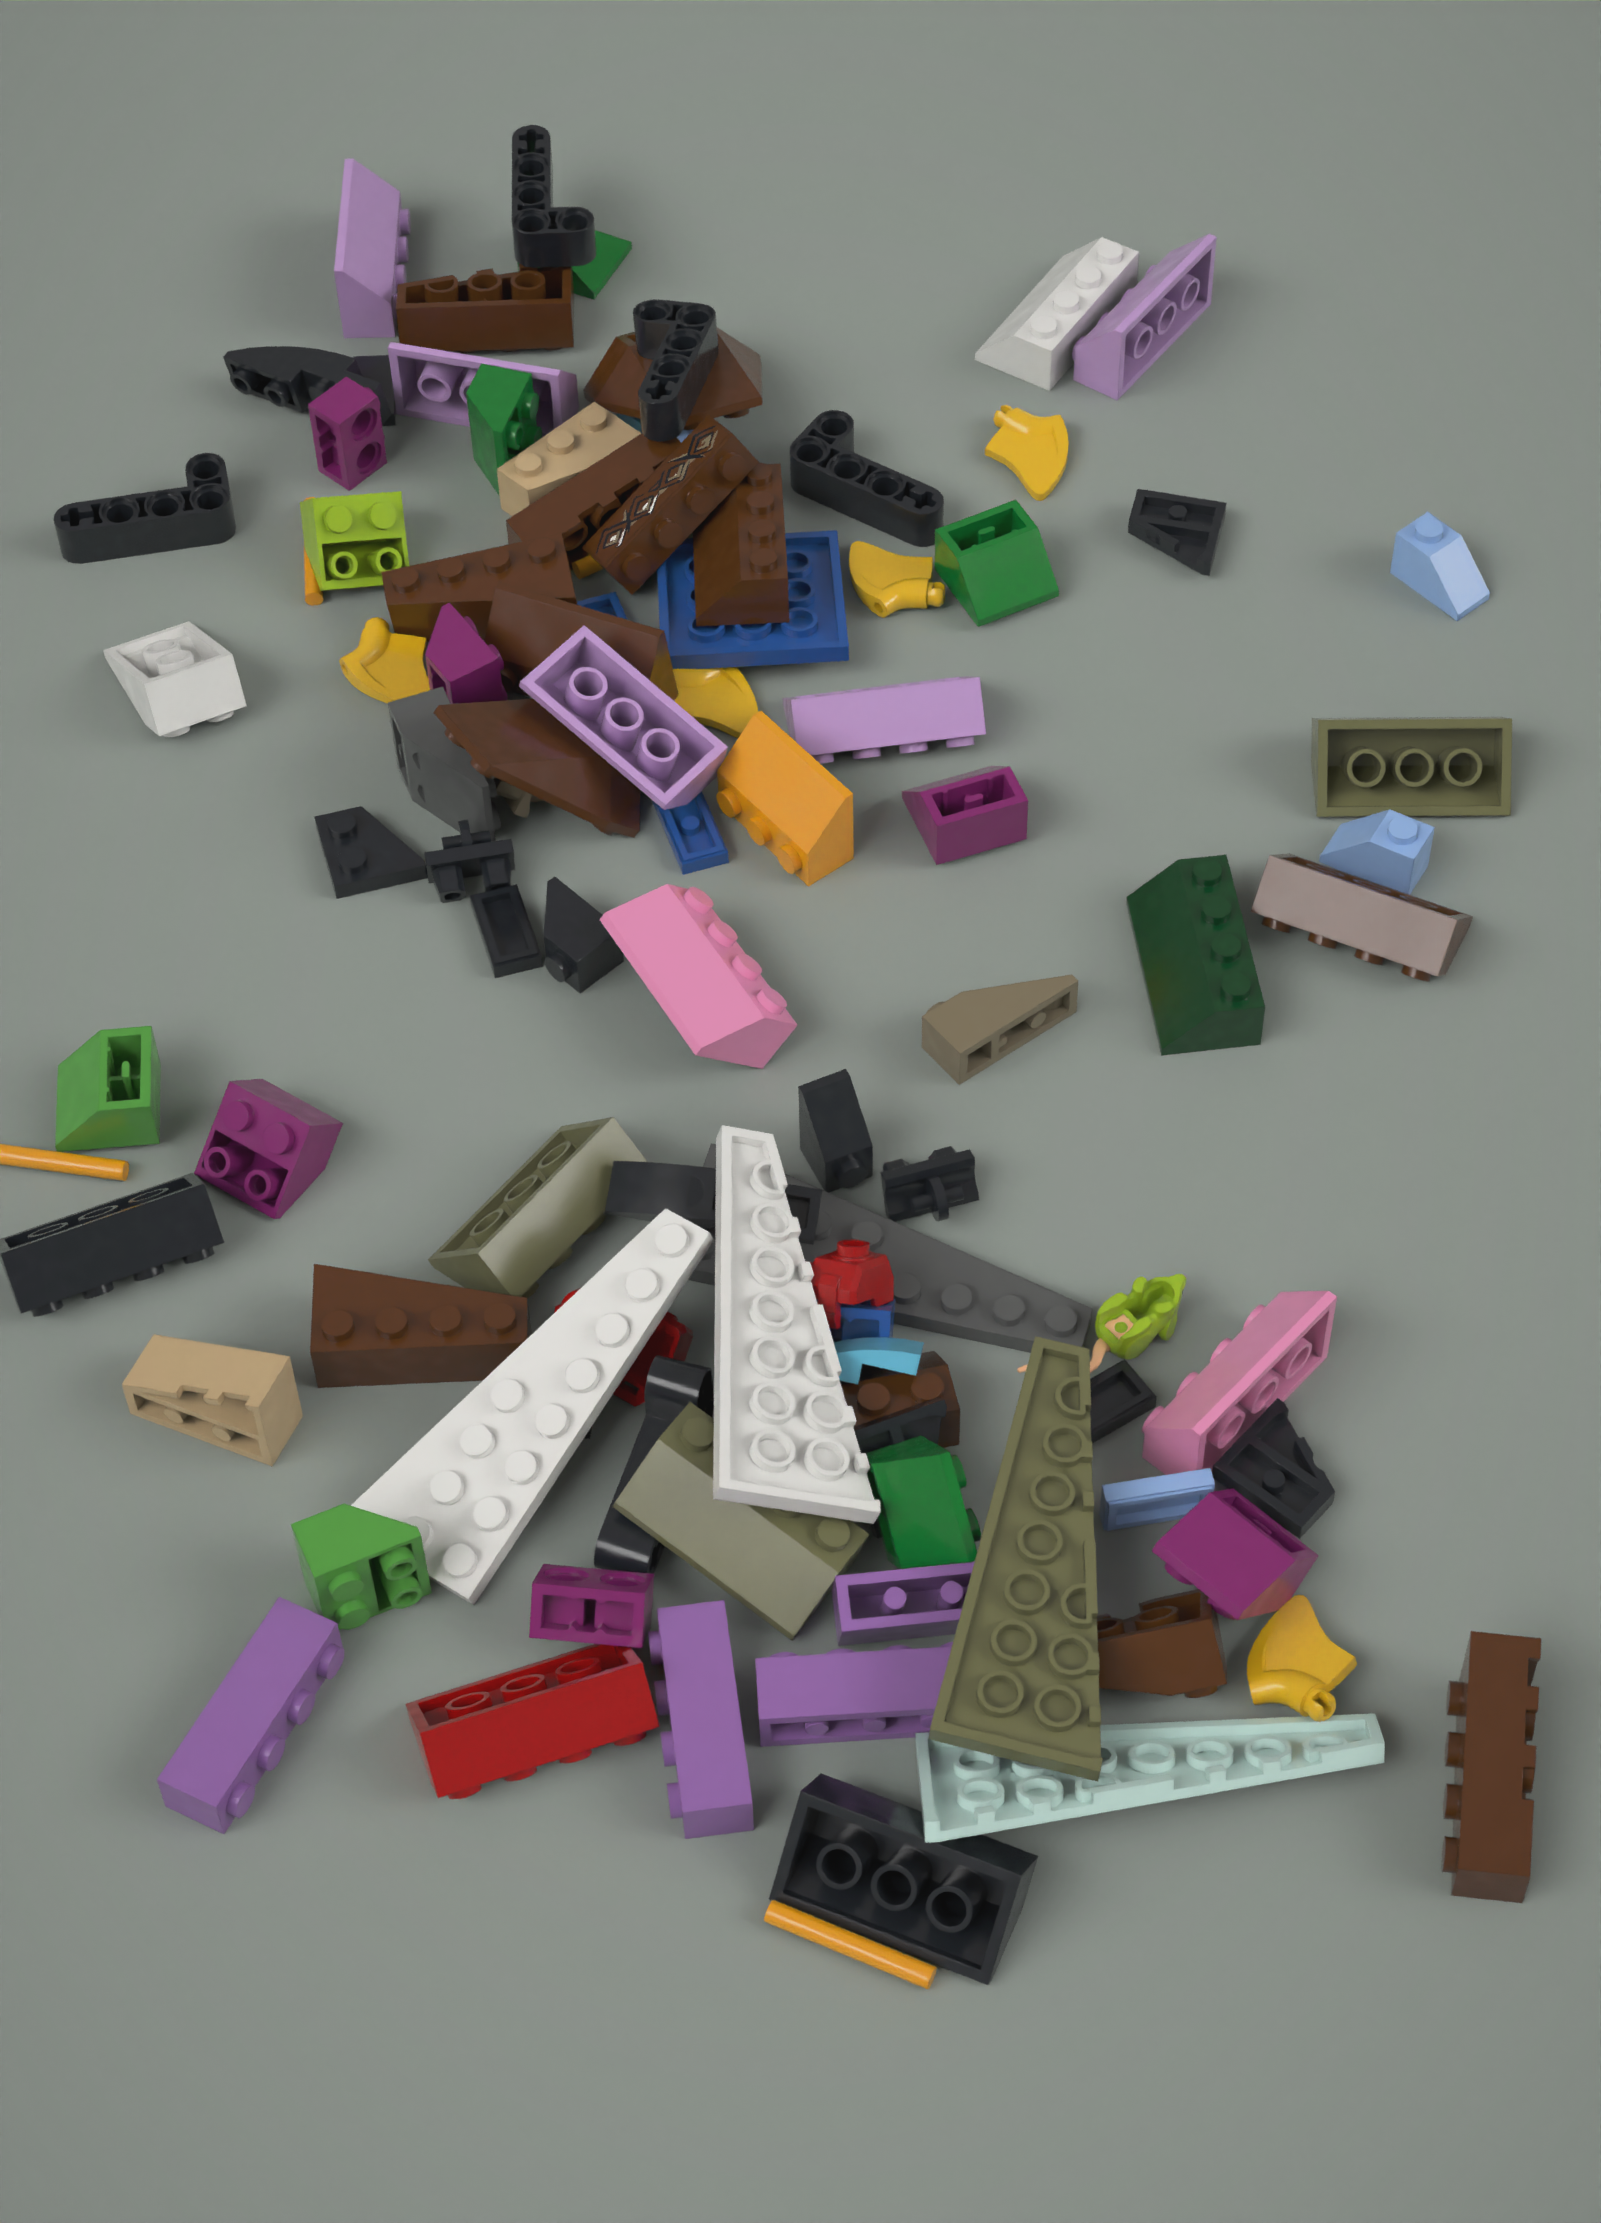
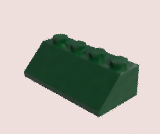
[1126,855,1265,1056]

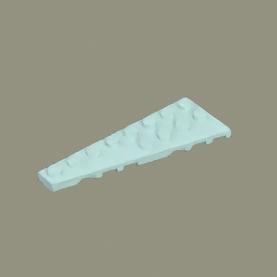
[915,1713,1385,1843]

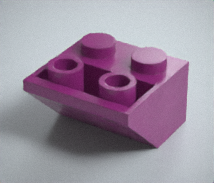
[425,603,508,704]
[902,766,1028,865]
[194,1079,343,1219]
[1151,1488,1319,1620]

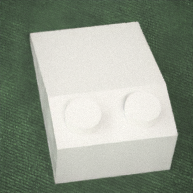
[103,621,247,737]

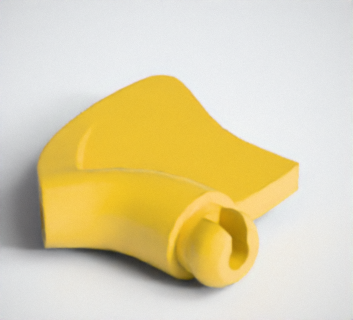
[985,405,1069,501]
[849,541,946,618]
[339,617,430,704]
[673,667,758,738]
[1247,1595,1357,1722]

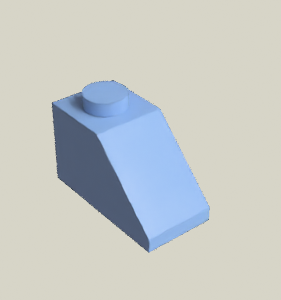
[1390,512,1490,621]
[1319,809,1435,894]

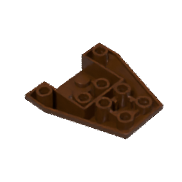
[583,327,763,430]
[433,699,640,838]

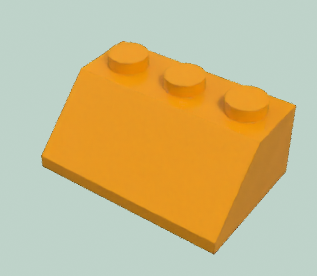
[716,711,854,887]

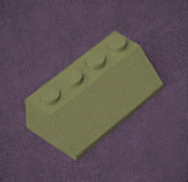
[1311,717,1512,817]
[428,1117,648,1299]
[613,1402,870,1641]

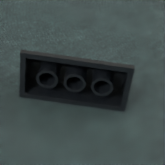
[0,1173,224,1317]
[769,1773,1038,1985]

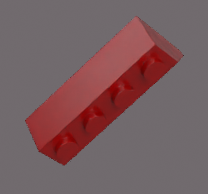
[405,1644,660,1799]

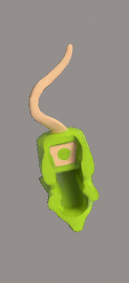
[1017,1274,1186,1373]

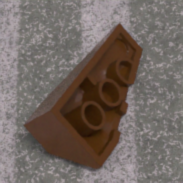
[1097,1589,1227,1698]

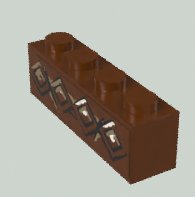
[582,414,759,595]

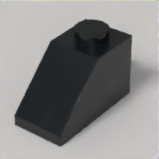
[544,876,624,993]
[798,1069,873,1193]

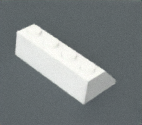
[975,237,1139,391]

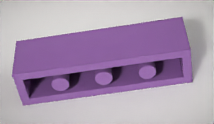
[832,1562,974,1646]
[157,1597,345,1834]
[648,1600,754,1839]
[755,1642,953,1747]

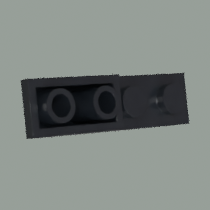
[223,346,391,425]
[605,1161,823,1245]

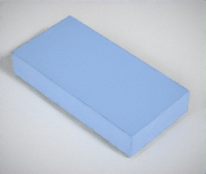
[1099,1468,1215,1531]

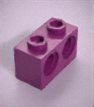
[308,377,387,491]
[529,1564,654,1648]

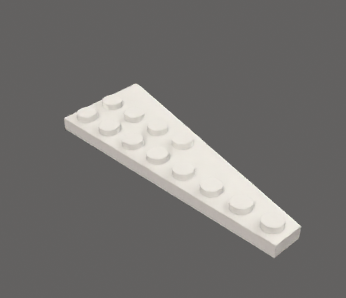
[713,1125,881,1524]
[351,1208,714,1605]

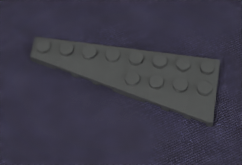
[688,1143,1093,1353]

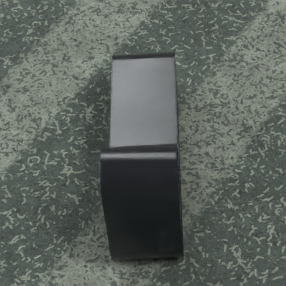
[512,125,597,268]
[633,299,719,442]
[790,410,944,547]
[53,453,236,564]
[594,1355,714,1574]

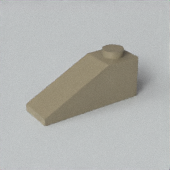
[922,974,1078,1085]

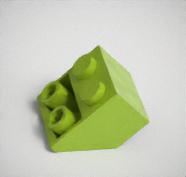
[300,491,409,591]

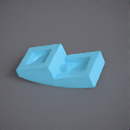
[834,1337,924,1385]

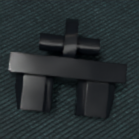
[424,819,515,903]
[880,1146,979,1222]

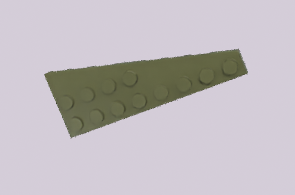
[929,1336,1102,1782]

